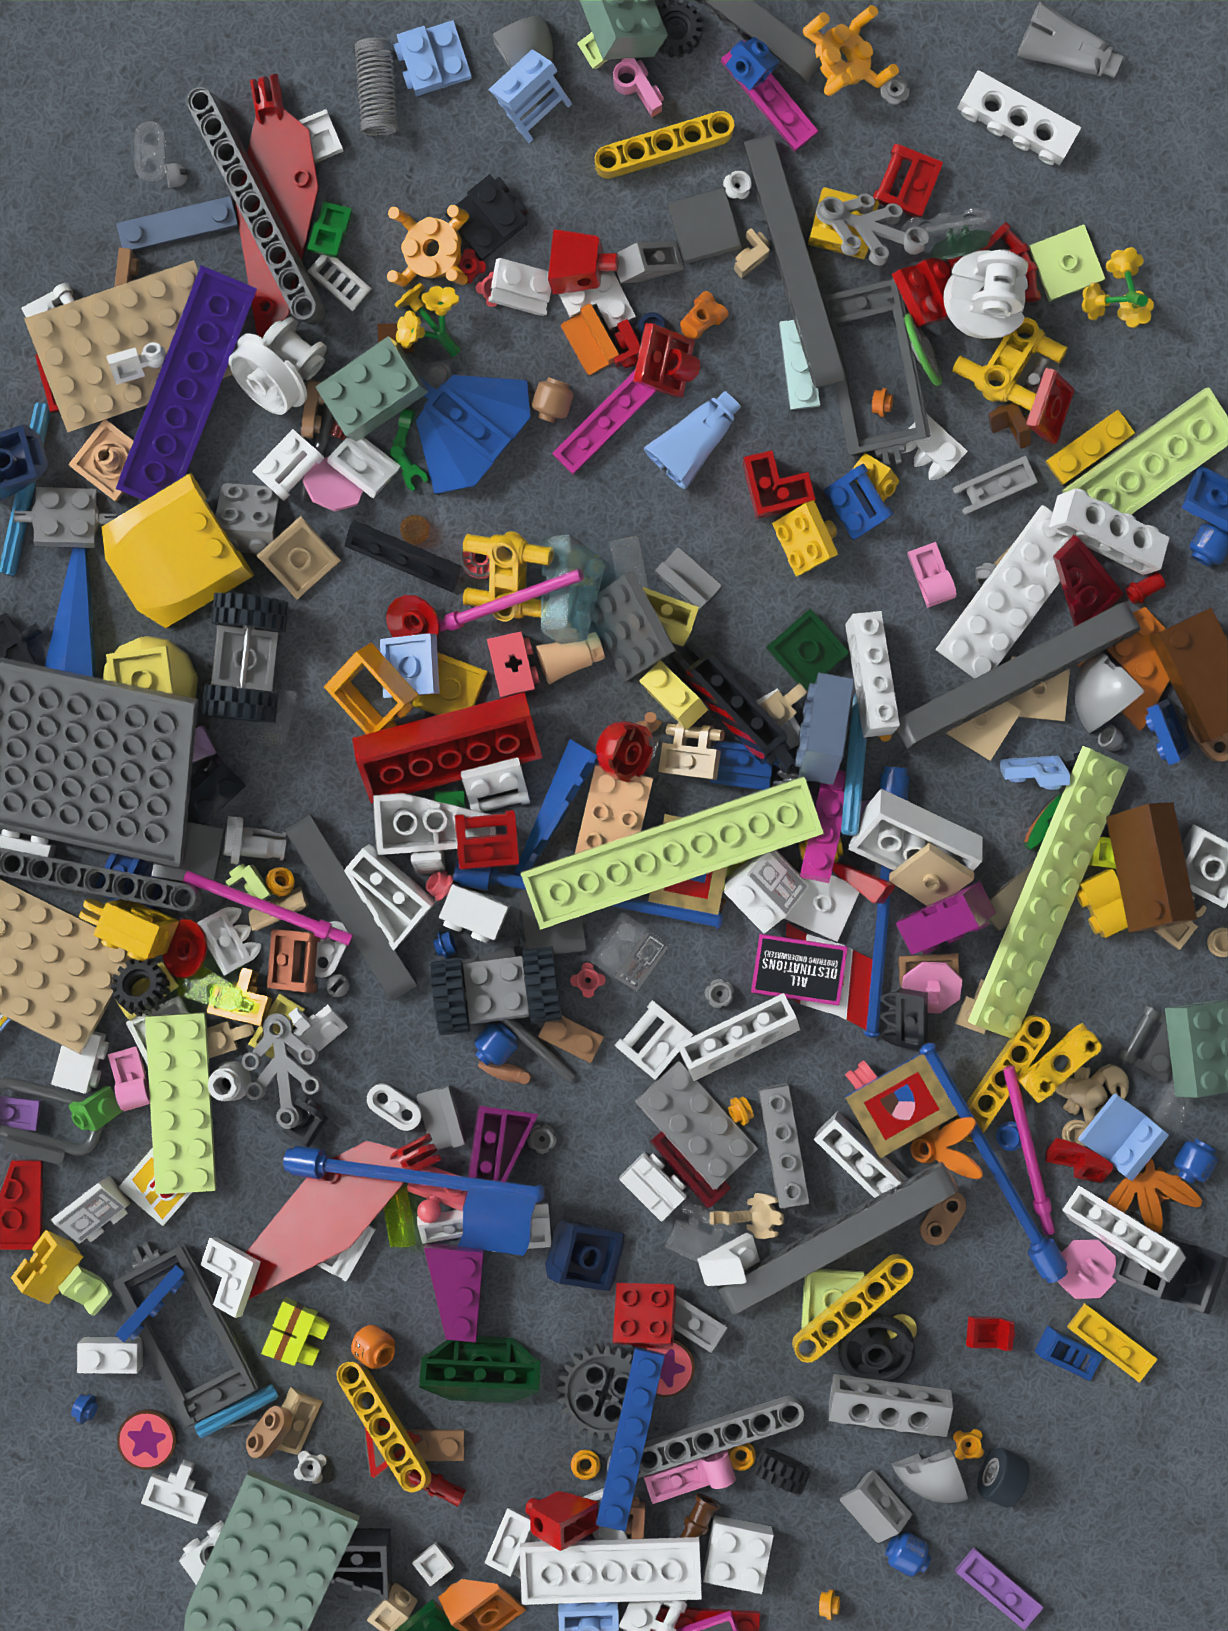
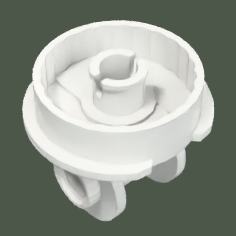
[944,250,1028,339]
[229,317,327,415]

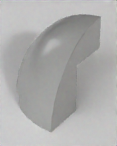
[493,16,554,69]
[1075,652,1145,733]
[891,1449,968,1503]

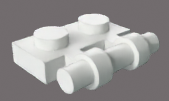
[619,1600,687,1631]

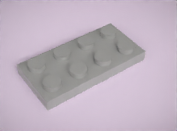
[635,1061,758,1190]

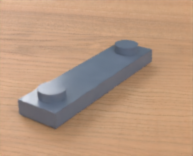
[116,196,239,252]

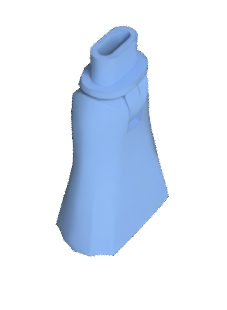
[644,391,741,489]

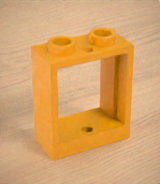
[324,642,419,734]

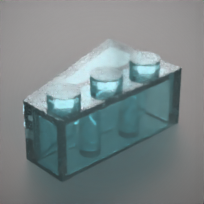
[541,534,607,644]

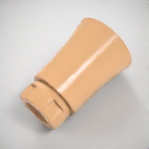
[536,632,605,685]

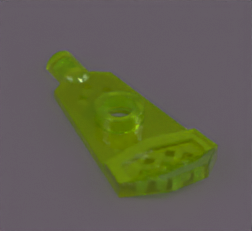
[176,965,254,1013]

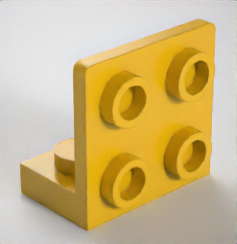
[807,187,879,259]

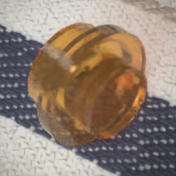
[400,515,430,545]

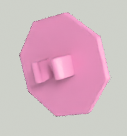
[302,457,363,512]
[902,962,962,1014]
[1058,1239,1116,1299]

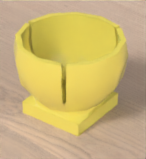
[103,636,198,699]

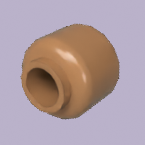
[532,377,574,423]

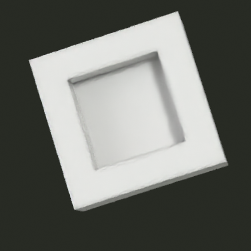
[412,1542,454,1586]

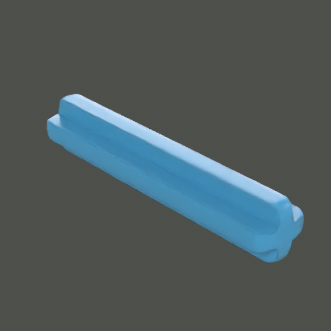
[194,1384,278,1438]

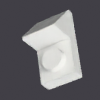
[697,1233,760,1286]

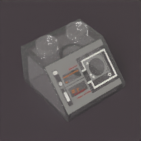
[589,911,671,993]

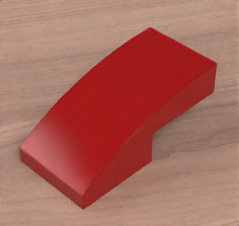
[1045,1138,1113,1183]

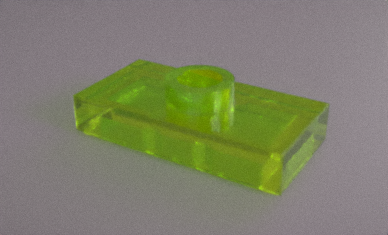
[384,1186,417,1247]

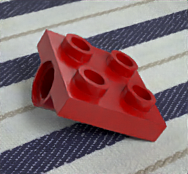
[633,323,700,398]
[612,1283,677,1348]

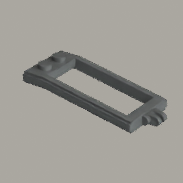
[821,279,931,467]
[112,1241,261,1427]

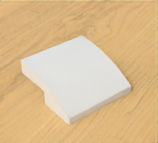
[485,1508,544,1578]

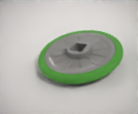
[905,314,942,386]

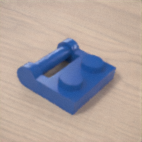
[823,463,894,540]

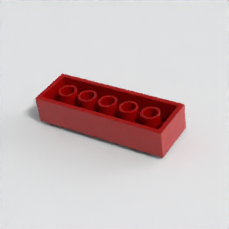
[352,692,543,803]

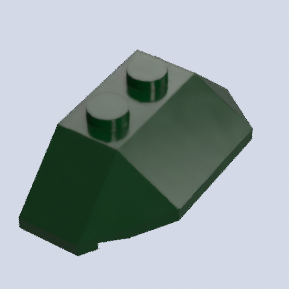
[419,1336,541,1403]

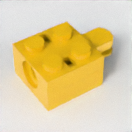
[79,899,179,961]

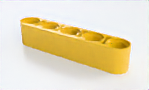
[595,111,734,179]
[955,1015,1051,1142]
[792,1254,913,1363]
[337,1362,431,1492]

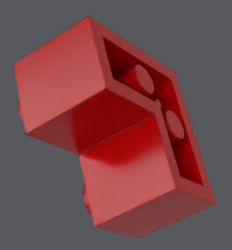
[742,450,816,519]

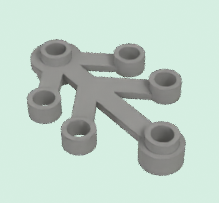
[816,194,929,265]
[242,1013,322,1129]

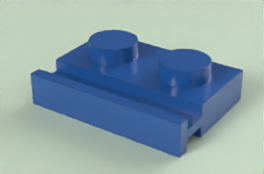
[710,741,772,790]

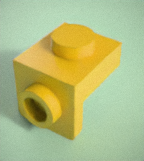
[853,453,899,502]

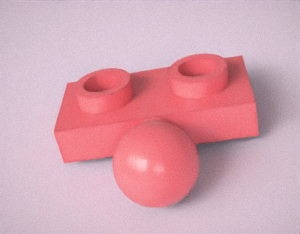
[407,1166,466,1223]

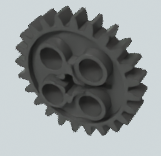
[556,1342,633,1441]

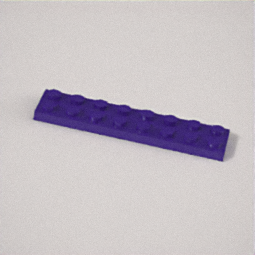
[115,265,257,500]

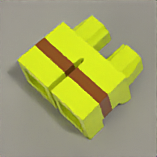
[261,1297,330,1366]

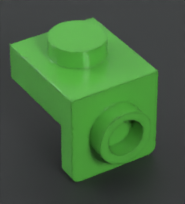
[68,1086,123,1131]

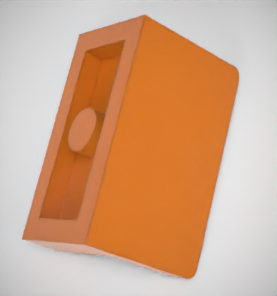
[561,303,619,376]

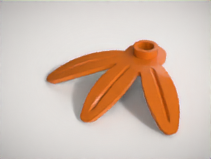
[910,1117,983,1179]
[1106,1158,1202,1233]

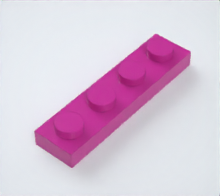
[721,40,818,152]
[552,370,656,475]
[800,770,846,883]

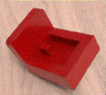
[966,1316,1015,1351]

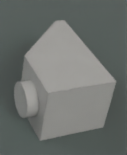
[617,241,684,283]

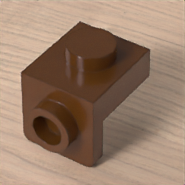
[988,403,1033,449]

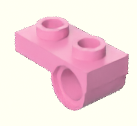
[613,58,664,117]
[907,542,957,608]
[108,1046,150,1112]

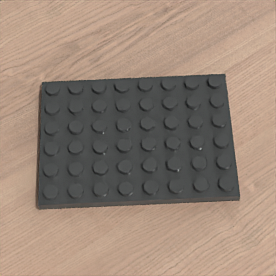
[0,657,198,868]

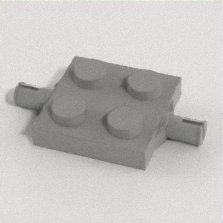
[14,487,117,548]

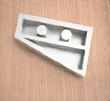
[344,844,437,951]

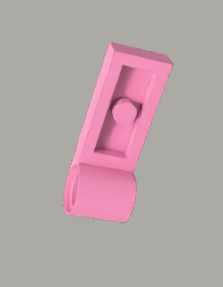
[644,1450,736,1504]

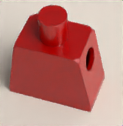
[548,230,619,294]
[525,1491,599,1551]

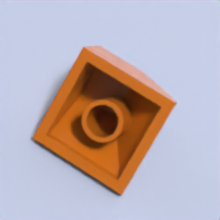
[438,1579,526,1631]

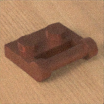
[267,929,321,993]

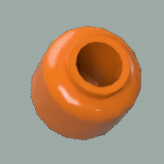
[351,1325,395,1369]

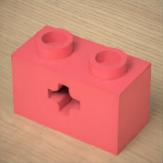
[487,631,540,698]

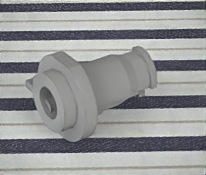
[223,816,286,865]

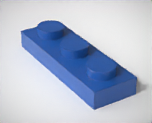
[115,1264,185,1342]

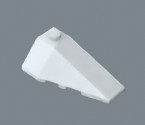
[373,793,496,855]

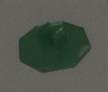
[930,225,992,260]

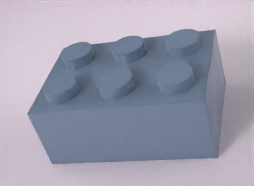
[794,673,854,785]

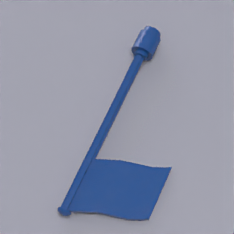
[283,1146,545,1256]

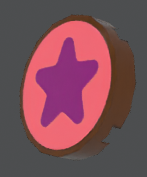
[642,1339,695,1398]
[117,1409,177,1470]

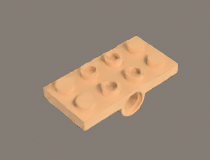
[575,764,653,854]

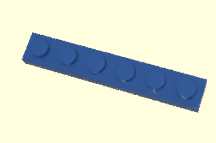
[596,1347,664,1531]

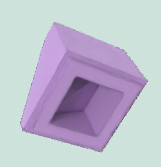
[192,726,216,764]

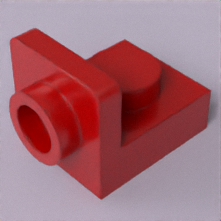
[613,318,640,369]

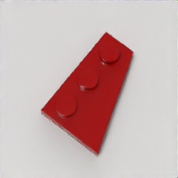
[0,1159,43,1250]

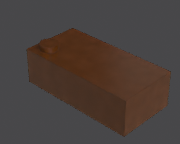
[1149,607,1228,743]
[1106,802,1197,933]

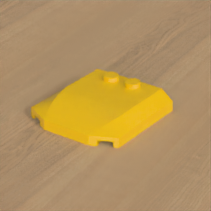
[102,473,254,628]

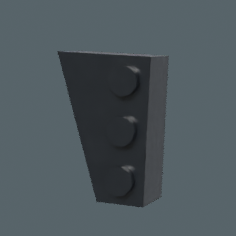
[330,1528,392,1600]

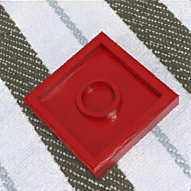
[1026,368,1075,444]

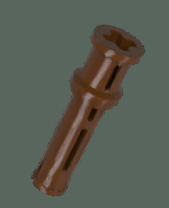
[680,1493,721,1538]

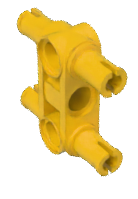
[952,317,1068,411]
[463,531,554,621]
[1018,1023,1103,1103]

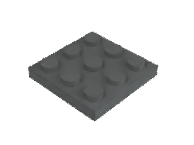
[584,571,676,682]

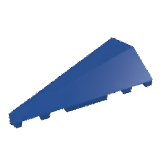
[44,547,97,678]
[513,739,598,876]

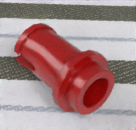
[1126,571,1166,604]

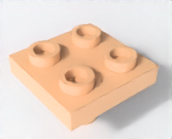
[68,419,133,502]

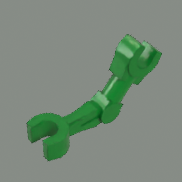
[390,409,429,492]

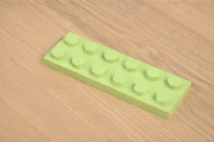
[1062,388,1228,515]
[145,1012,217,1194]

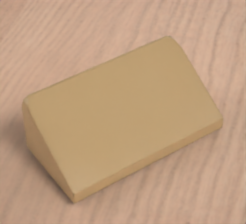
[248,886,309,931]
[276,1387,323,1455]

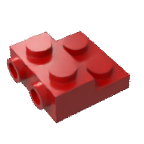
[891,256,951,328]

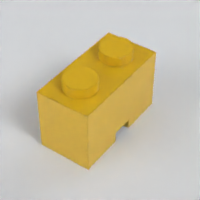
[11,1230,83,1305]

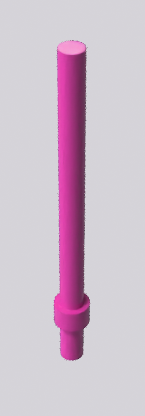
[439,569,584,633]
[183,871,353,946]
[1003,1066,1055,1235]

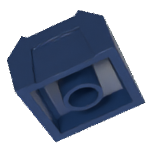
[0,424,49,500]
[545,1220,624,1291]

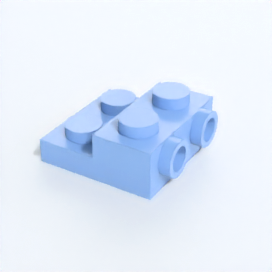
[393,20,472,96]
[558,1602,619,1631]

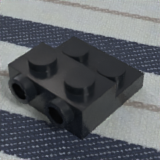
[445,174,528,261]

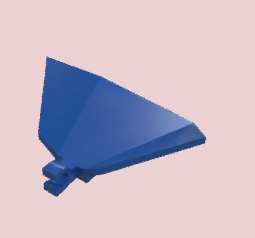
[416,375,531,494]

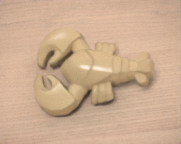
[1055,1064,1129,1125]

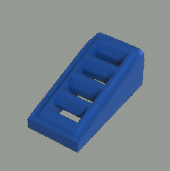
[1035,1326,1104,1381]

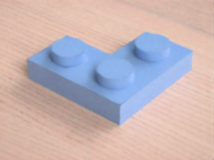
[1000,755,1070,790]

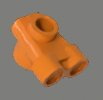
[680,291,729,339]

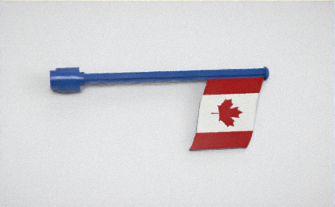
[786,766,910,1038]

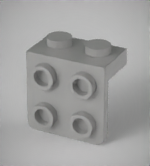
[215,483,280,555]

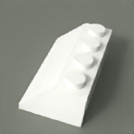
[849,789,983,871]

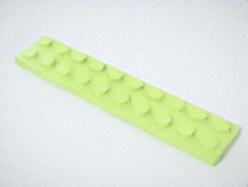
[968,746,1129,1039]
[521,776,824,930]

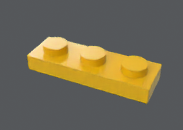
[1045,409,1135,485]
[1067,1303,1157,1383]

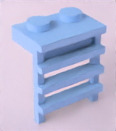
[489,49,572,143]

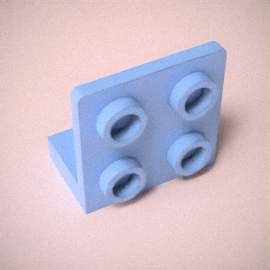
[1078,1094,1169,1181]

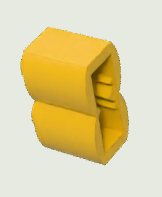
[1076,869,1128,938]

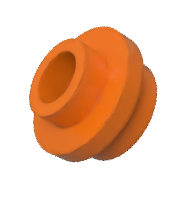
[872,388,893,418]

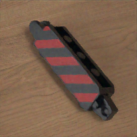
[671,641,796,774]

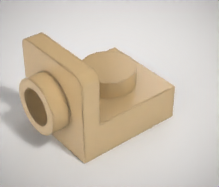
[734,228,770,279]
[367,1583,418,1631]

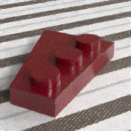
[1053,535,1124,627]

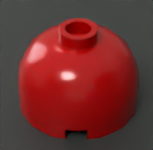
[596,721,654,783]

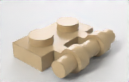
[658,722,724,780]

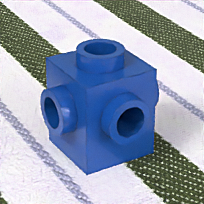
[725,36,780,91]

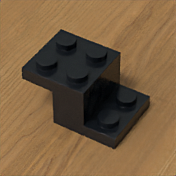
[1112,1227,1228,1315]

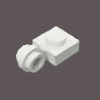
[107,343,166,385]

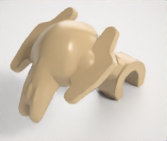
[710,1193,784,1239]

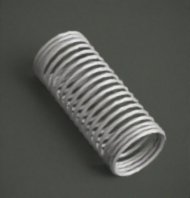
[354,37,399,136]

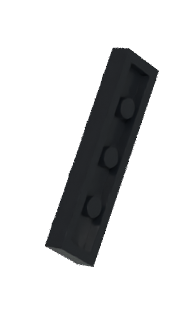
[345,520,462,593]

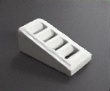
[307,255,371,311]
[411,850,446,874]

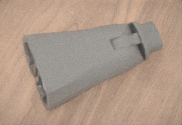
[1017,2,1123,78]

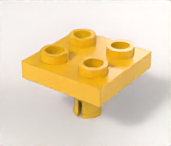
[772,500,838,577]

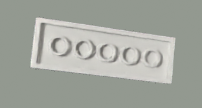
[935,505,1070,679]
[519,1537,702,1605]

